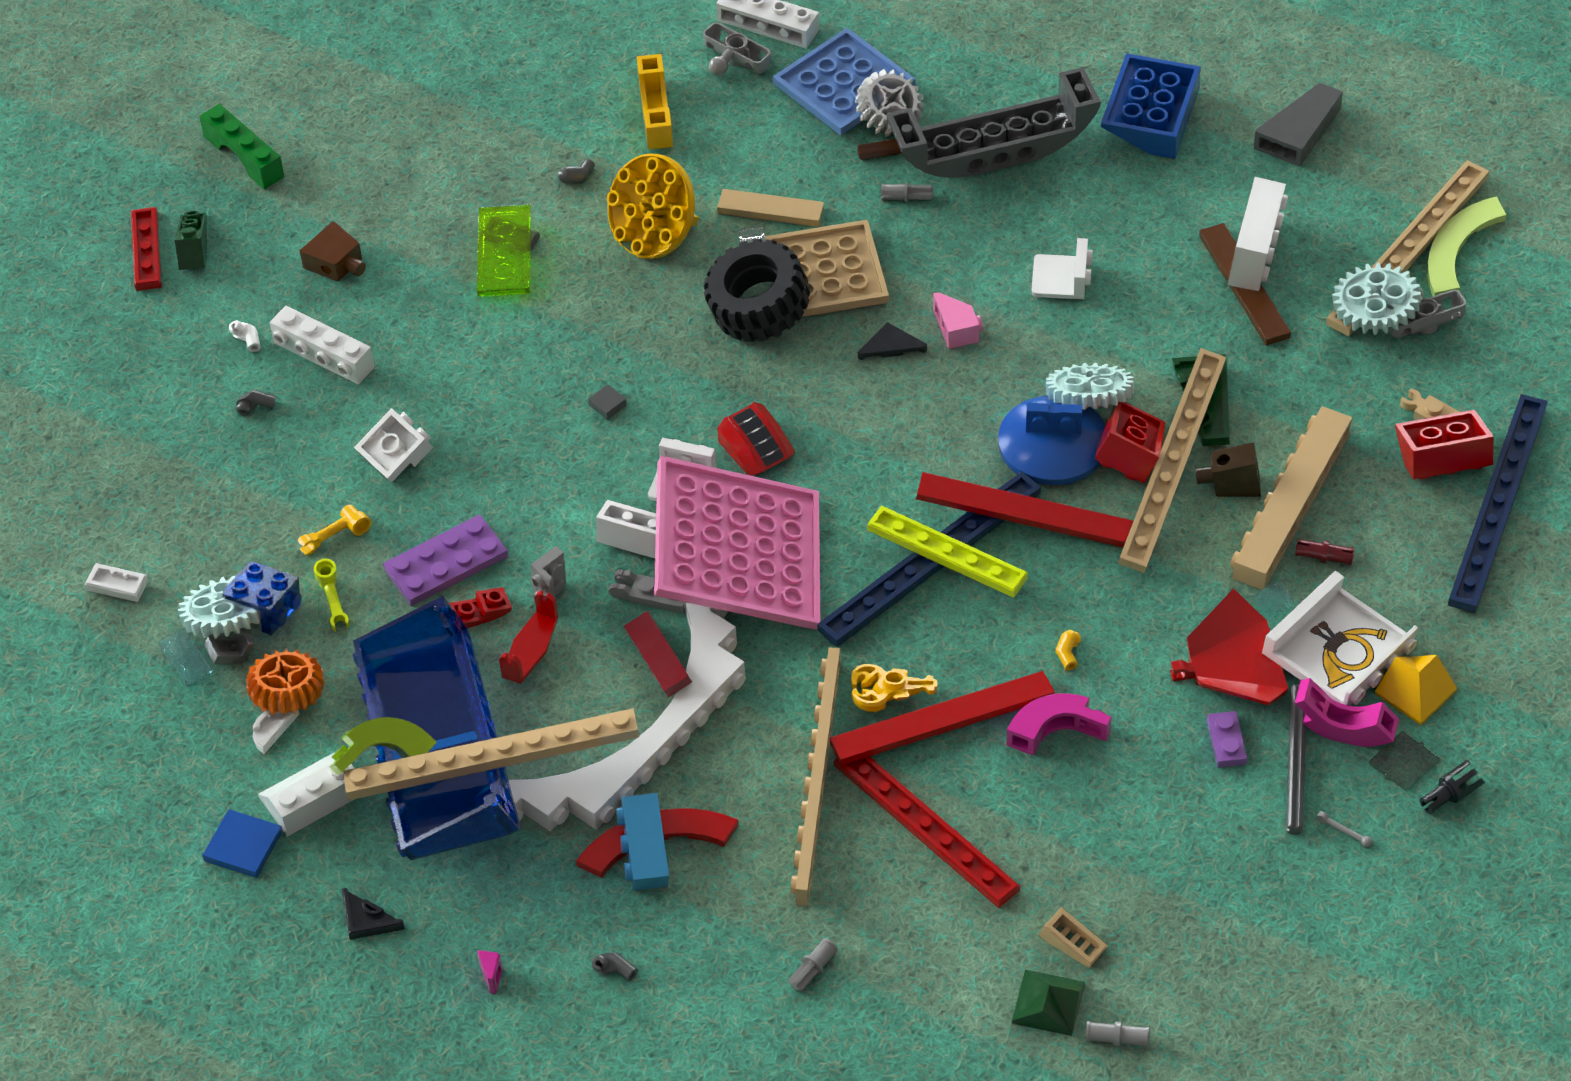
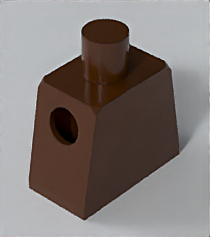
[299,221,366,281]

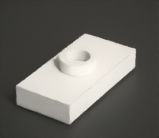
[85,563,149,602]

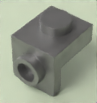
[204,628,253,664]

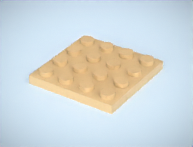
[765,220,889,317]

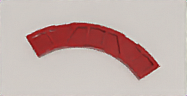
[576,808,739,878]

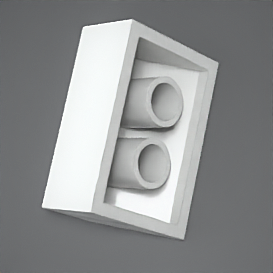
[258,752,355,837]

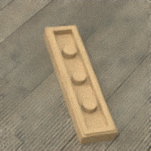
[717,189,824,227]

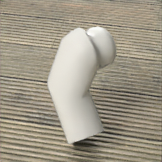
[229,320,261,352]

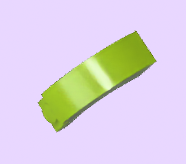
[329,717,437,775]

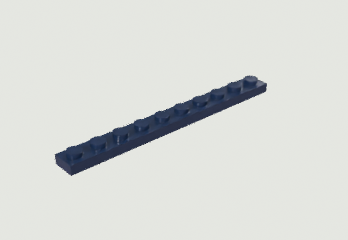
[1448,394,1548,613]
[817,471,1041,647]

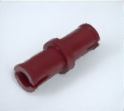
[1295,538,1354,565]

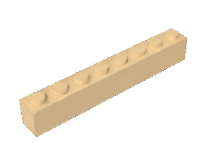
[1230,406,1352,591]

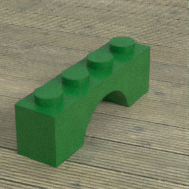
[199,103,285,190]

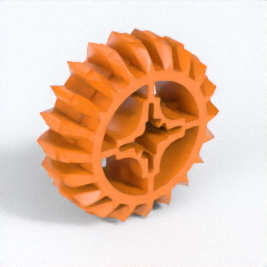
[246,649,325,716]

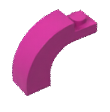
[1295,678,1399,747]
[1007,693,1111,755]

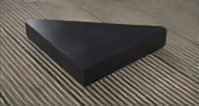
[857,322,927,360]
[342,888,405,940]

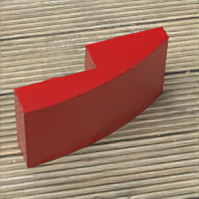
[447,587,512,631]

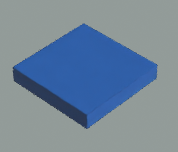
[202,809,283,878]

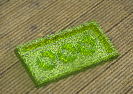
[477,204,532,297]

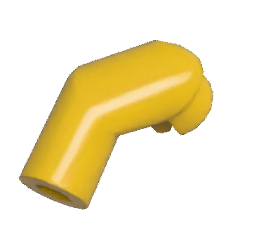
[1056,630,1081,671]

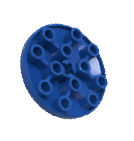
[998,396,1106,485]

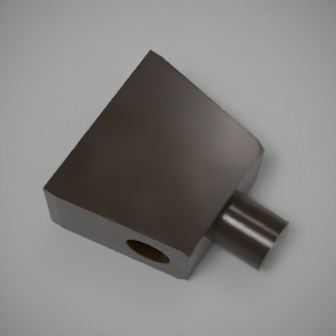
[1196,443,1261,497]

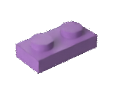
[1207,711,1247,768]

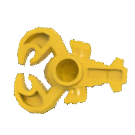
[851,664,937,712]

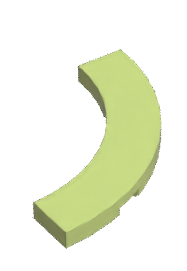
[1427,196,1506,296]

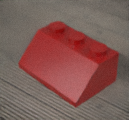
[1395,410,1494,480]

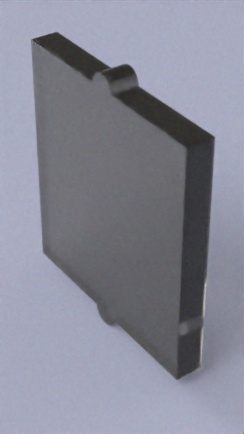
[1369,731,1440,792]

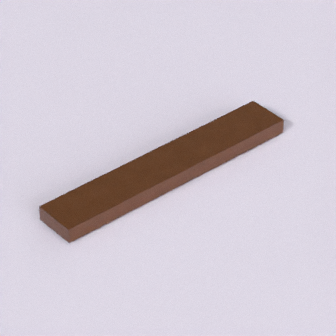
[1199,223,1291,346]

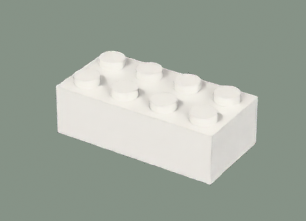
[1227,177,1288,291]

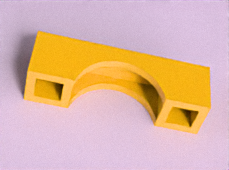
[636,54,673,150]

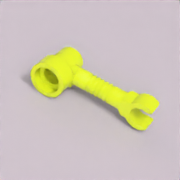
[314,559,350,632]

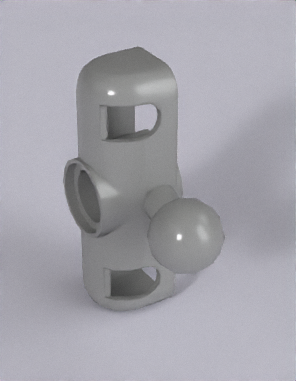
[703,22,771,76]
[1388,287,1466,338]

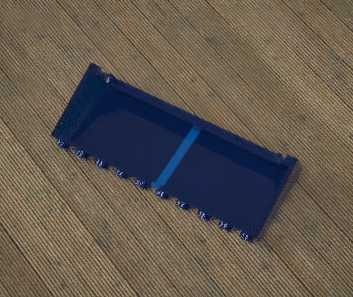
[353,596,521,861]

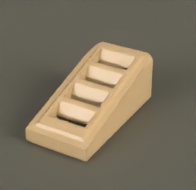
[1039,907,1108,968]

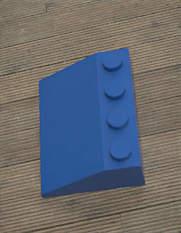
[1101,53,1201,159]

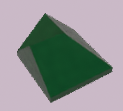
[1012,970,1085,1036]

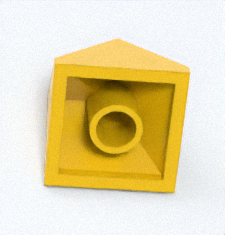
[1375,655,1457,725]

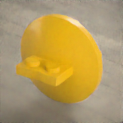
[607,154,699,259]

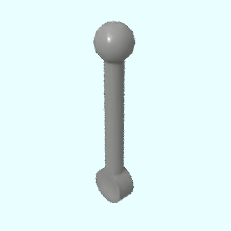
[1316,811,1373,848]

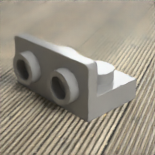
[531,546,566,601]

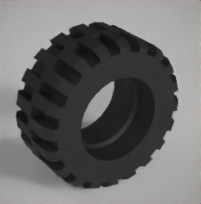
[704,239,810,342]

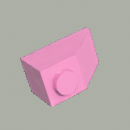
[933,292,983,349]

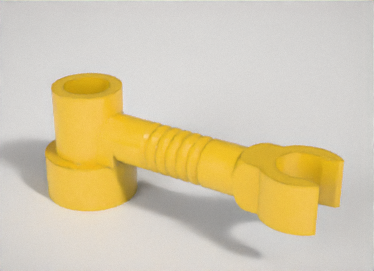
[297,505,372,555]

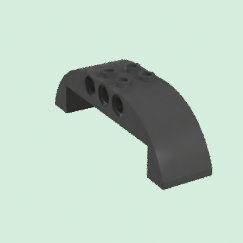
[887,67,1101,178]

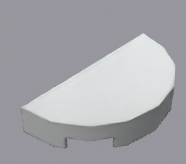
[253,710,299,754]

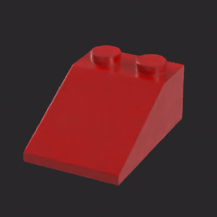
[1095,401,1166,483]

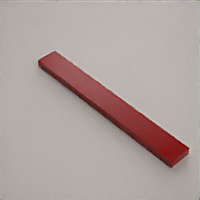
[916,472,1134,548]
[830,671,1055,765]
[834,756,1020,908]

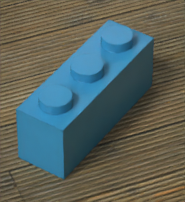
[616,793,669,891]

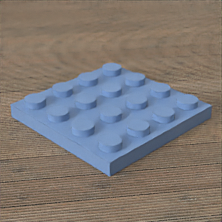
[773,28,915,136]

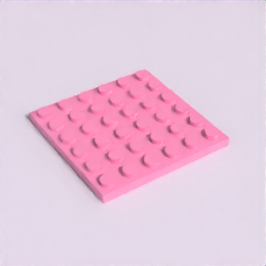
[654,456,820,630]

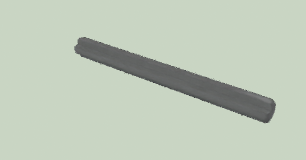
[1286,684,1306,834]

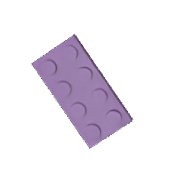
[383,514,508,606]

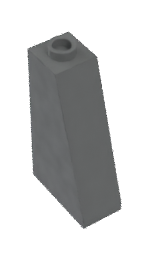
[1254,83,1343,167]

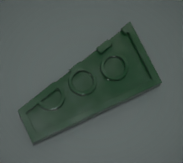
[1172,354,1230,446]

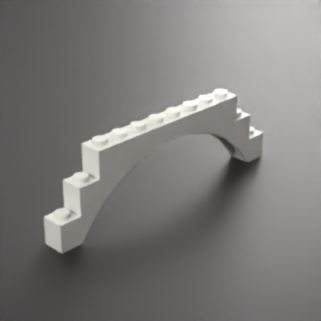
[475,602,746,833]

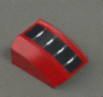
[717,402,795,476]

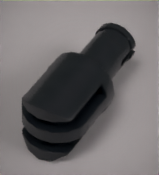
[1419,760,1485,814]

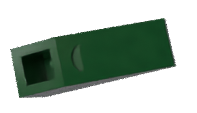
[174,210,207,270]

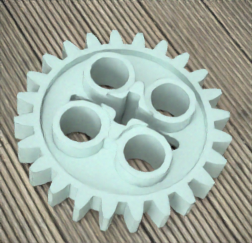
[1332,263,1421,335]
[1046,363,1134,409]
[178,576,271,638]

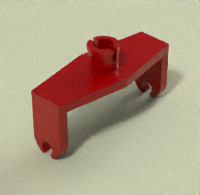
[499,591,559,684]

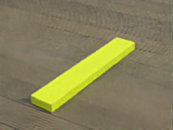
[867,505,1028,598]

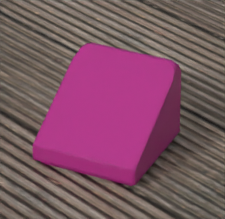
[477,950,503,994]

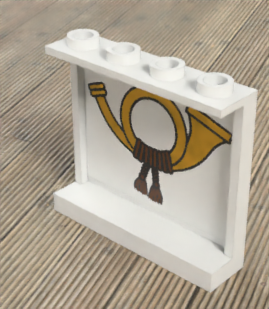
[1262,571,1418,706]

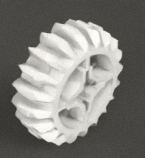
[855,69,924,137]

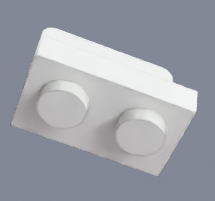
[1031,238,1093,299]
[648,437,716,502]

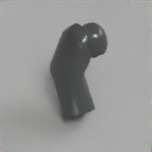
[558,159,595,184]
[236,390,276,416]
[592,952,638,981]

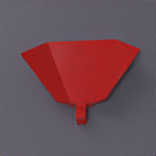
[1170,588,1288,706]

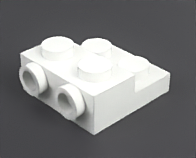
[354,408,434,483]

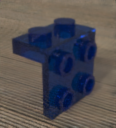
[223,562,302,636]

